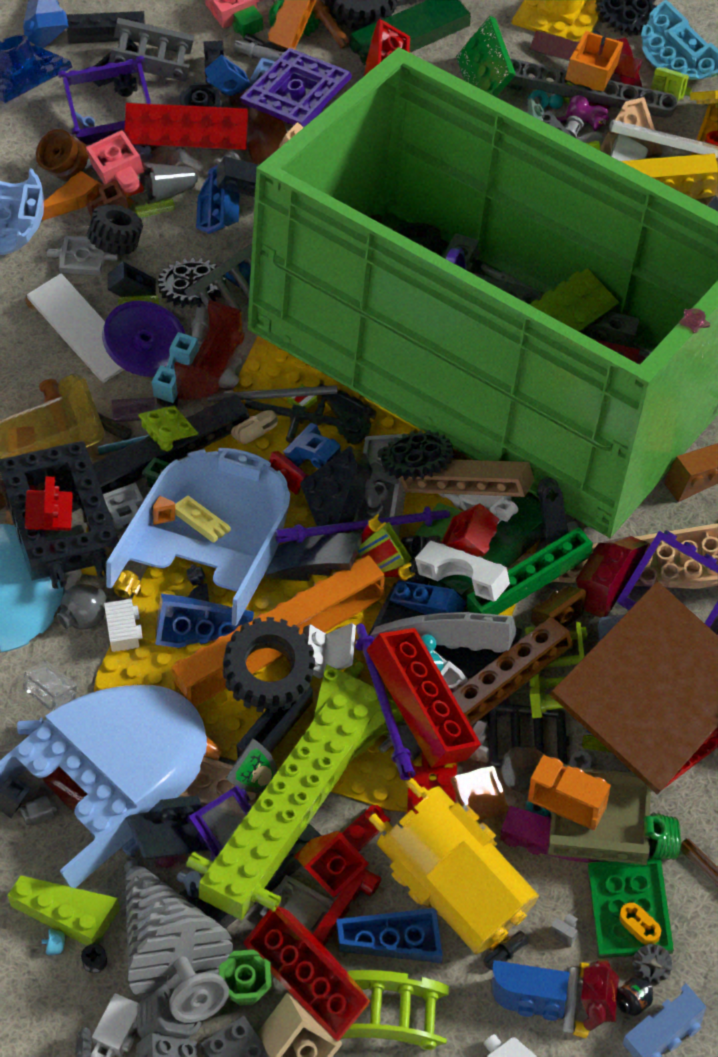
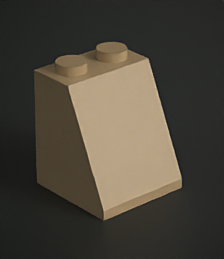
[257,992,342,1057]

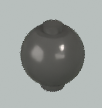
[57,584,107,630]

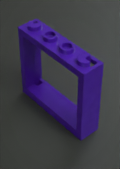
[616,530,718,628]

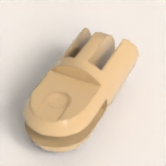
[231,410,278,445]

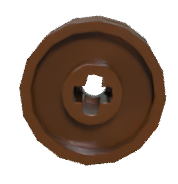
[36,129,89,181]

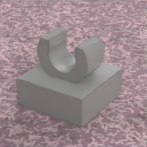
[550,914,577,947]

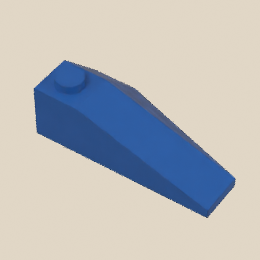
[155,593,254,648]

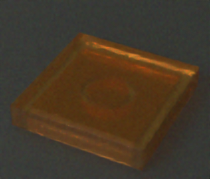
[451,765,509,821]

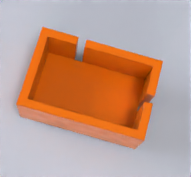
[565,31,623,92]
[528,755,611,831]

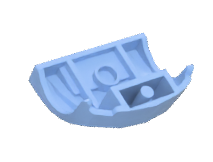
[0,168,44,255]

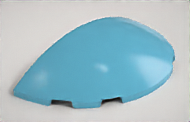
[641,0,718,80]
[0,524,65,652]

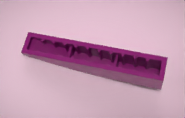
[500,805,650,863]

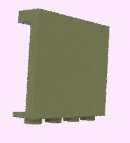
[548,765,651,865]

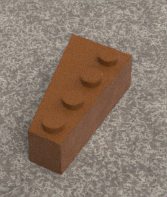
[664,443,718,502]

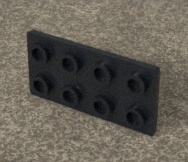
[127,795,221,860]

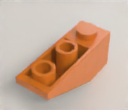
[41,171,100,221]

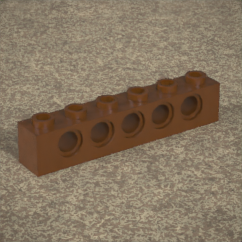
[452,617,573,726]

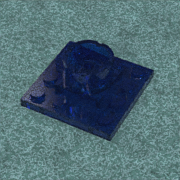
[0,34,73,103]

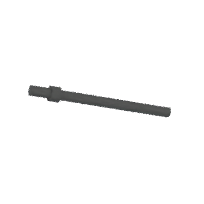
[207,385,338,403]

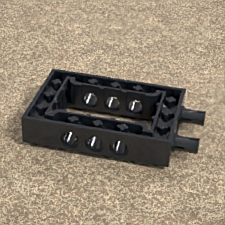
[0,440,119,589]

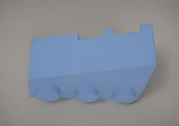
[623,983,706,1057]

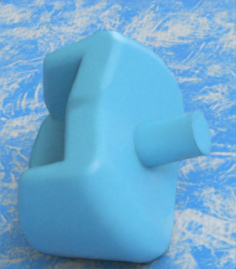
[42,929,65,955]

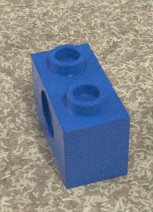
[204,55,251,96]

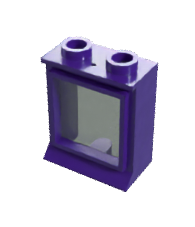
[186,785,252,861]

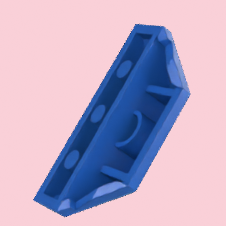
[196,165,240,234]

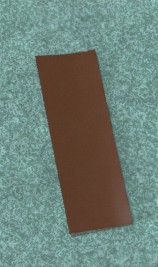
[229,90,287,165]

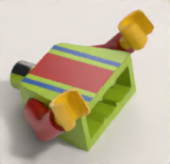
[354,514,415,580]

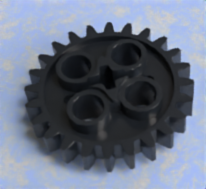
[595,0,657,36]
[158,258,226,309]
[381,430,454,481]

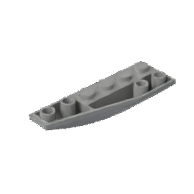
[370,612,516,652]

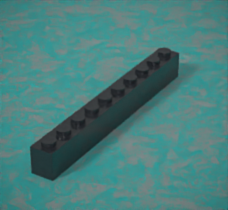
[41,394,250,513]

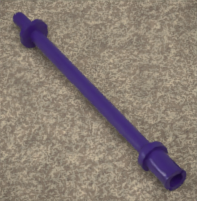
[275,506,450,544]
[355,623,415,780]

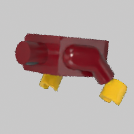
[572,959,619,1039]

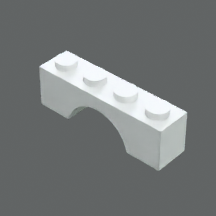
[415,540,510,602]

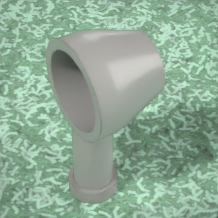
[216,355,242,390]

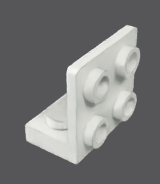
[303,623,356,679]

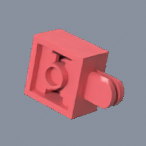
[205,0,263,29]
[86,130,144,192]

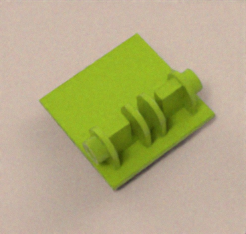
[138,406,198,451]

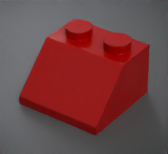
[441,503,500,557]
[294,830,369,898]

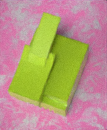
[650,67,692,101]

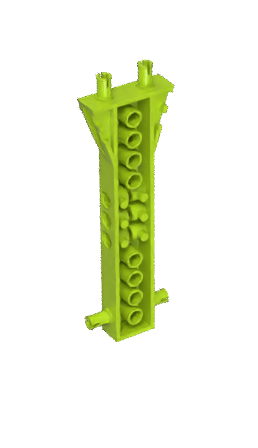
[187,659,404,920]

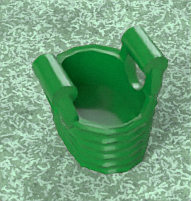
[643,812,681,860]

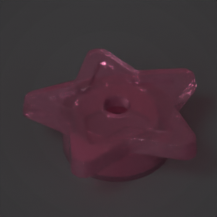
[679,308,711,333]

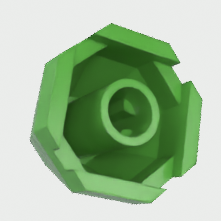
[219,950,271,1006]

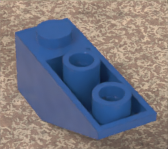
[390,580,466,615]

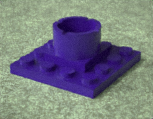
[241,48,352,127]

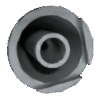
[139,163,198,204]

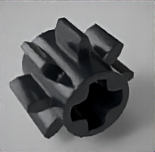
[114,73,138,97]

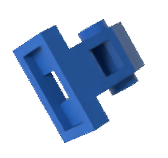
[283,423,341,469]

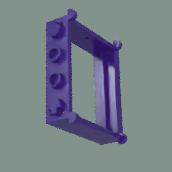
[58,56,151,144]

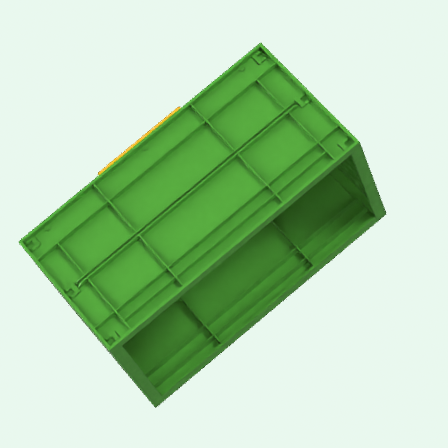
[247,47,718,538]

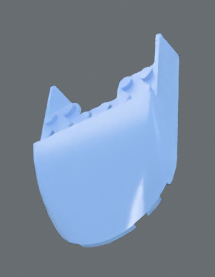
[106,448,290,626]
[0,685,207,888]

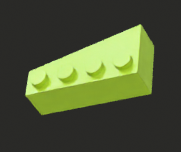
[7,875,120,946]

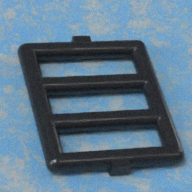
[485,703,570,771]

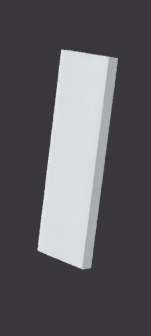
[609,119,718,158]
[27,273,124,383]

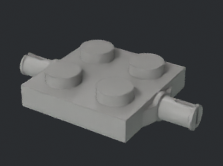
[47,236,118,276]

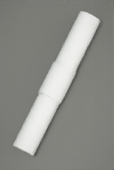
[563,967,579,1033]

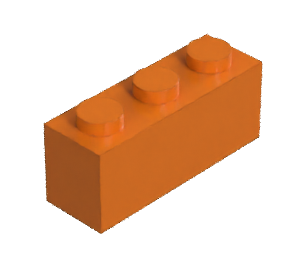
[268,0,316,50]

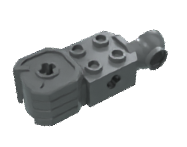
[137,984,201,1057]

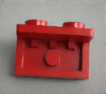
[25,477,72,531]

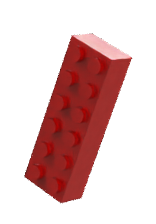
[125,103,248,151]
[366,628,481,768]

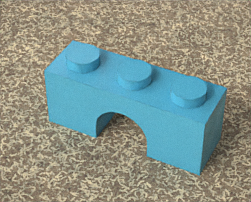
[152,332,199,403]

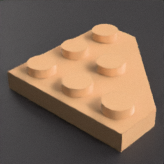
[600,97,662,159]

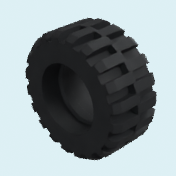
[324,0,397,30]
[222,617,315,713]

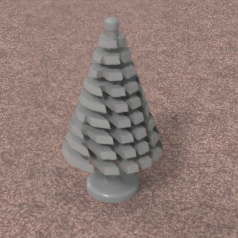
[124,860,233,1023]

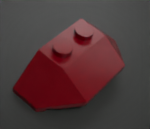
[575,536,651,618]

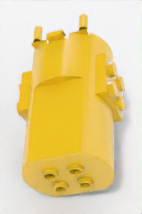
[369,778,539,954]

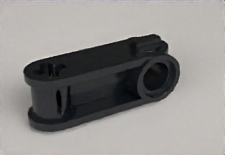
[538,477,569,545]

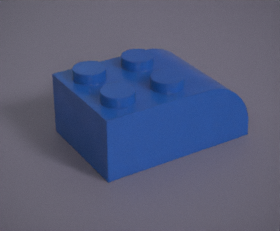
[491,960,570,1021]

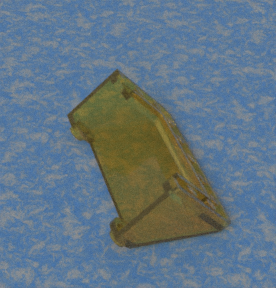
[0,373,104,459]

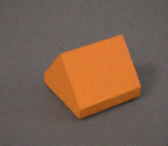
[153,496,175,525]

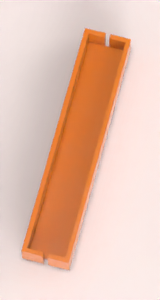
[171,555,384,707]

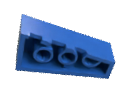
[336,908,443,963]

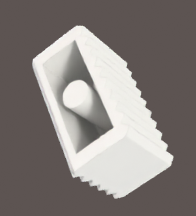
[104,598,143,652]

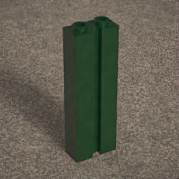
[350,0,471,66]
[429,494,543,608]

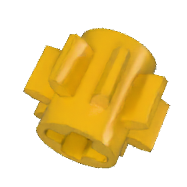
[112,570,141,598]

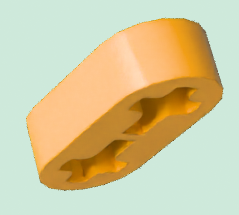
[619,903,661,945]

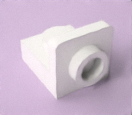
[470,720,489,763]

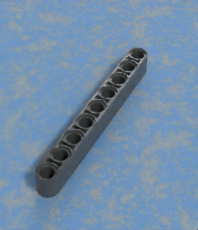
[508,59,677,118]

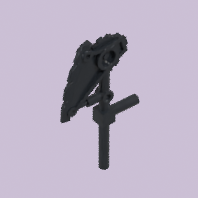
[244,384,377,445]

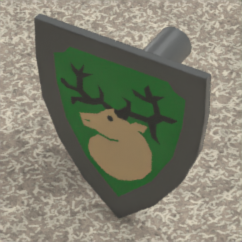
[225,738,278,793]

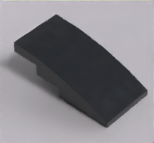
[266,533,362,581]

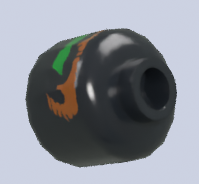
[617,978,654,1016]

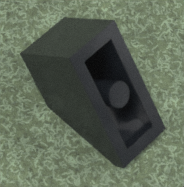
[107,262,156,297]

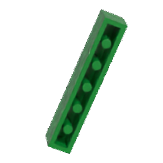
[467,527,593,615]

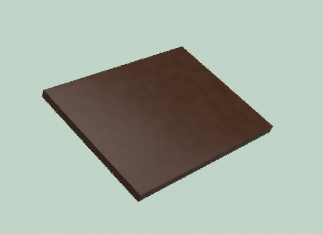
[549,581,718,795]

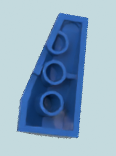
[23,0,69,48]

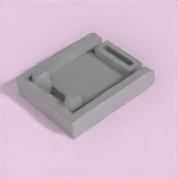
[260,875,334,935]

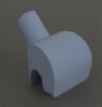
[177,871,204,897]

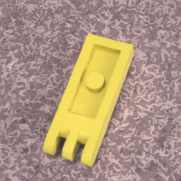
[175,496,231,543]

